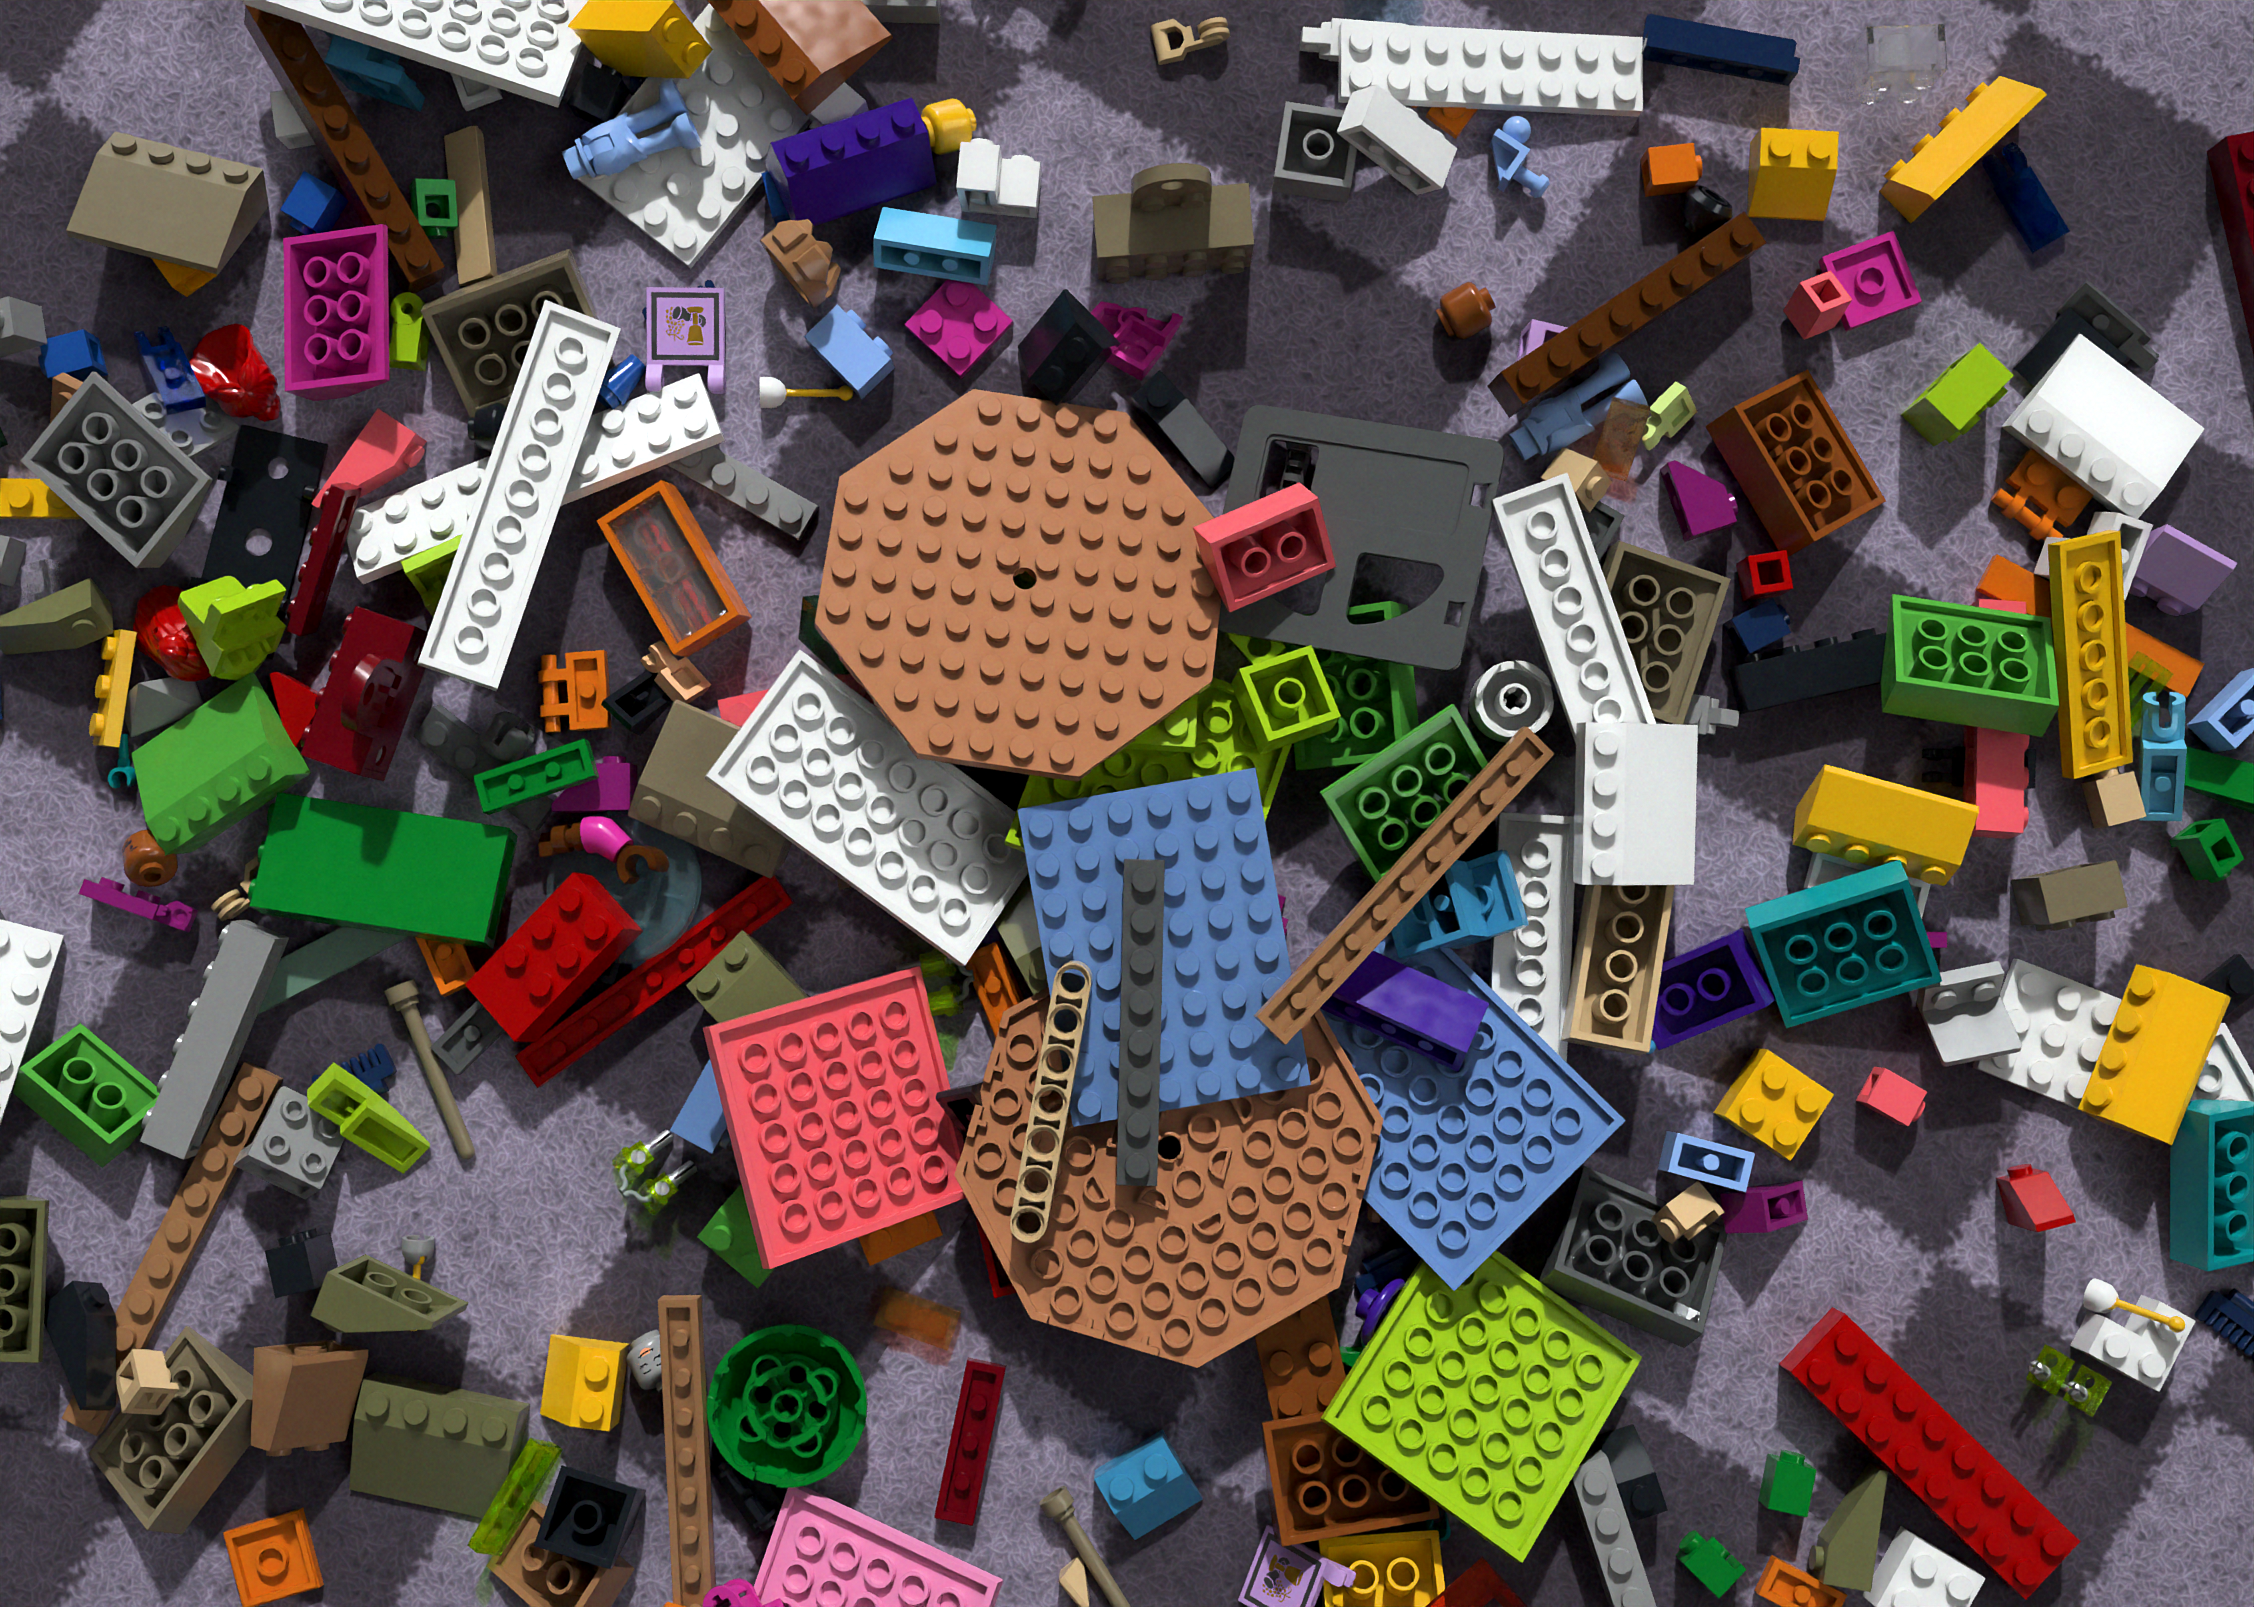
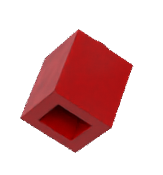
[1736,550,1793,602]

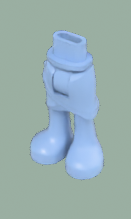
[562,78,702,180]
[1509,350,1649,461]

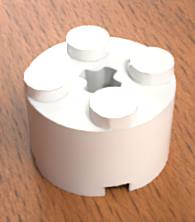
[1469,660,1554,742]

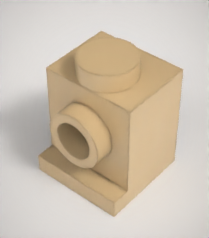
[1651,1180,1724,1244]
[116,1349,179,1415]

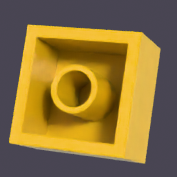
[1713,1048,1834,1161]

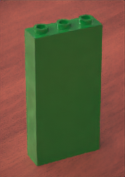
[248,792,518,950]

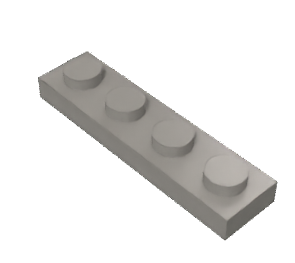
[666,446,819,541]

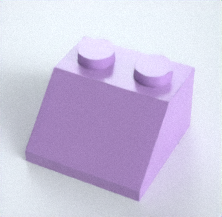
[2129,524,2237,616]

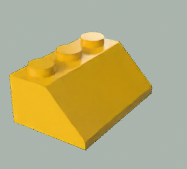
[1318,1530,1447,1607]

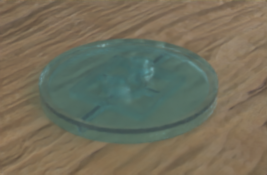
[547,810,702,964]

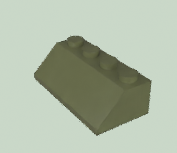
[0,1195,49,1363]

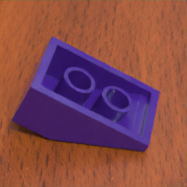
[1652,928,1776,1051]

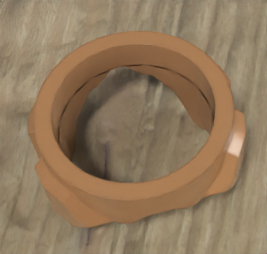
[760,219,841,309]

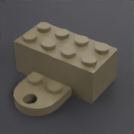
[1092,163,1254,284]

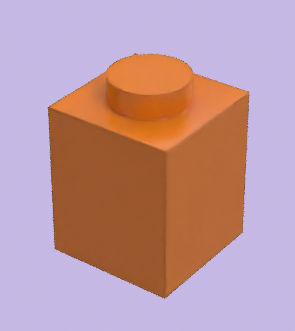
[1640,143,1703,197]

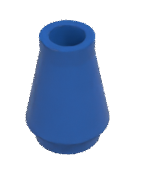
[597,354,646,410]

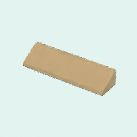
[444,125,498,286]

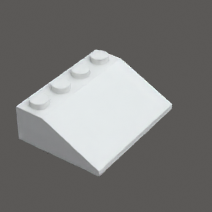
[2002,334,2204,519]
[1573,722,1698,885]

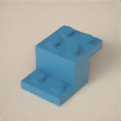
[322,30,425,112]
[1391,850,1529,959]

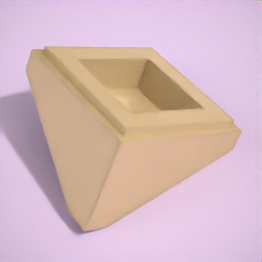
[1058,1554,1090,1607]

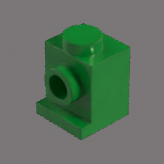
[409,178,458,239]
[2169,818,2244,883]
[1676,1530,1747,1598]

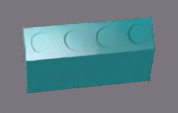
[2170,1099,2254,1272]

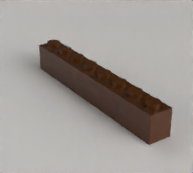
[244,5,445,293]
[1487,211,1766,418]

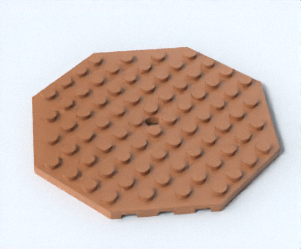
[815,389,1222,782]
[954,987,1383,1368]

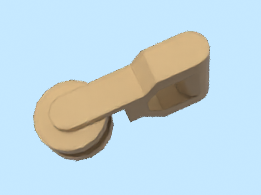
[1150,17,1230,65]
[211,856,260,921]

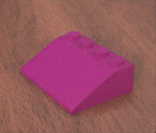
[283,224,390,401]

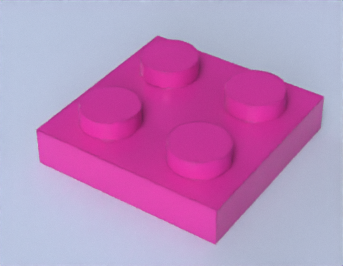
[1818,230,1922,332]
[905,279,1013,379]

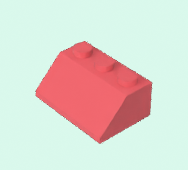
[1193,482,1336,612]

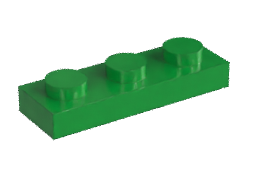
[473,739,599,815]

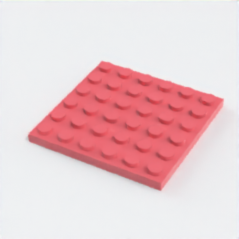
[703,966,966,1269]

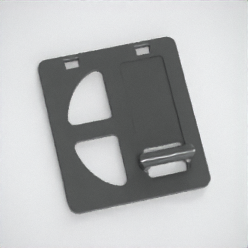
[1218,405,1505,672]

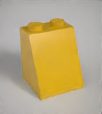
[568,0,713,79]

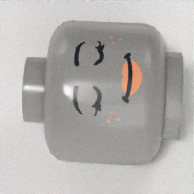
[626,1330,662,1393]

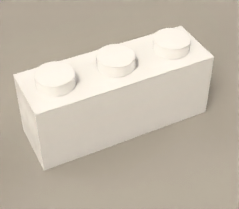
[1336,84,1457,195]

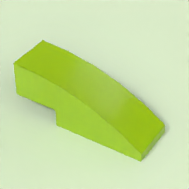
[307,1062,430,1174]

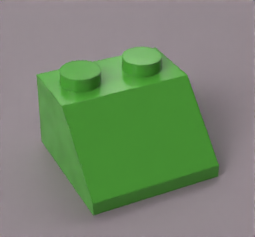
[697,1184,778,1288]

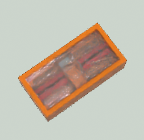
[596,480,752,657]

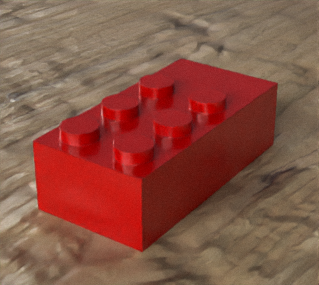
[465,872,643,1042]

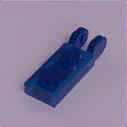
[1982,142,2070,254]
[133,326,206,415]

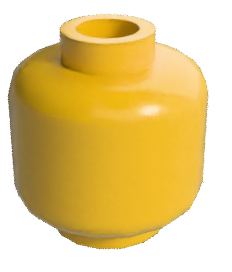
[921,98,977,155]

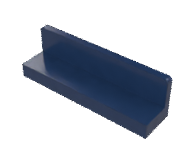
[1641,14,1800,86]

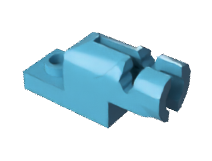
[2139,692,2187,821]

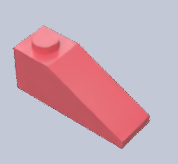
[311,408,427,511]

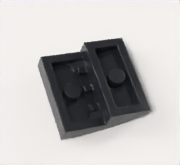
[2013,307,2128,387]

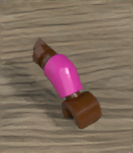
[538,816,669,884]

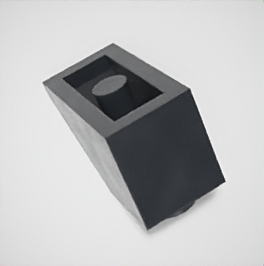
[1596,1424,1668,1523]

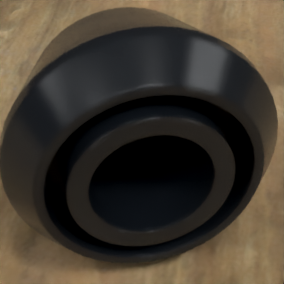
[1681,185,1733,235]
[468,403,507,453]

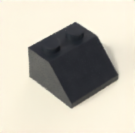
[1018,289,1121,406]
[534,1465,646,1569]

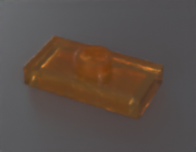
[1592,396,1650,481]

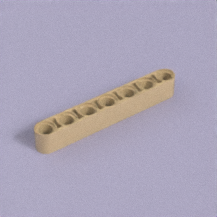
[1010,961,1093,1243]

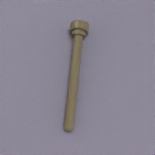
[384,979,475,1160]
[1039,1486,1131,1607]

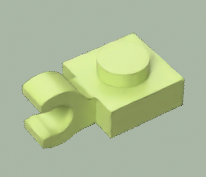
[1628,381,1697,450]

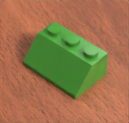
[13,1023,160,1168]

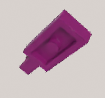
[78,877,198,932]

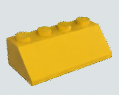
[1879,76,2047,224]
[1792,764,1979,886]
[2078,964,2231,1145]

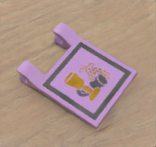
[645,287,726,394]
[1238,1525,1356,1607]

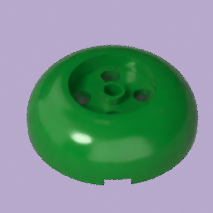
[706,1324,868,1488]

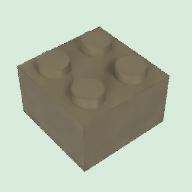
[2011,860,2128,931]

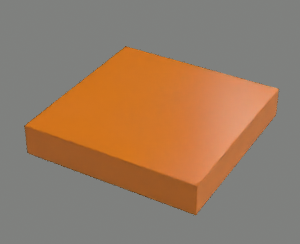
[223,1508,324,1607]

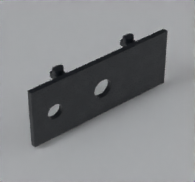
[188,424,329,660]

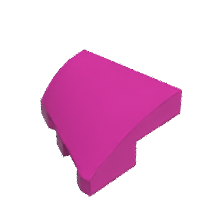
[1090,301,1183,381]

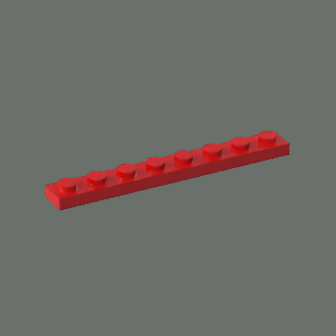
[515,874,795,1088]

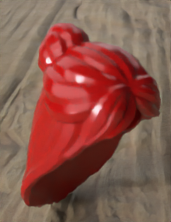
[188,323,281,422]
[133,585,211,682]

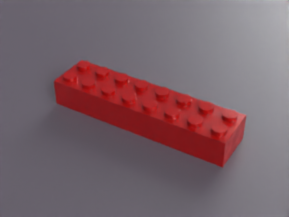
[1779,1307,2081,1600]

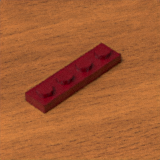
[286,482,362,636]
[934,1357,1006,1526]

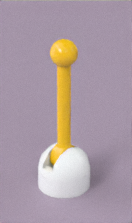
[760,377,853,408]
[2083,1278,2185,1333]

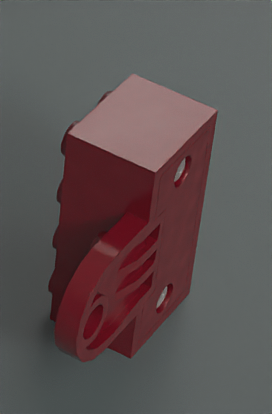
[300,606,428,781]

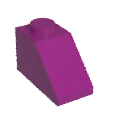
[1660,460,1738,542]
[552,756,637,814]
[1720,1180,1808,1233]

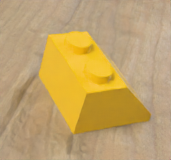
[1747,128,1839,221]
[540,1334,629,1431]

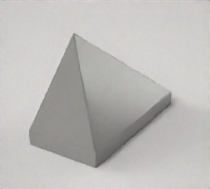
[124,677,203,737]

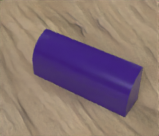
[1320,951,1489,1072]

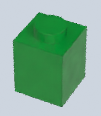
[1758,1450,1817,1517]

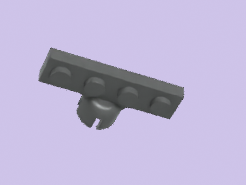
[413,704,558,831]

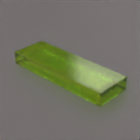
[468,1438,563,1556]

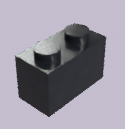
[265,1228,338,1299]

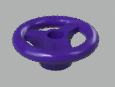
[1355,1278,1406,1348]

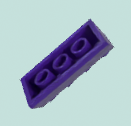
[765,97,937,226]

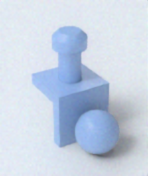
[1489,116,1550,198]

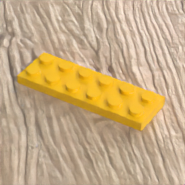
[2048,530,2133,779]

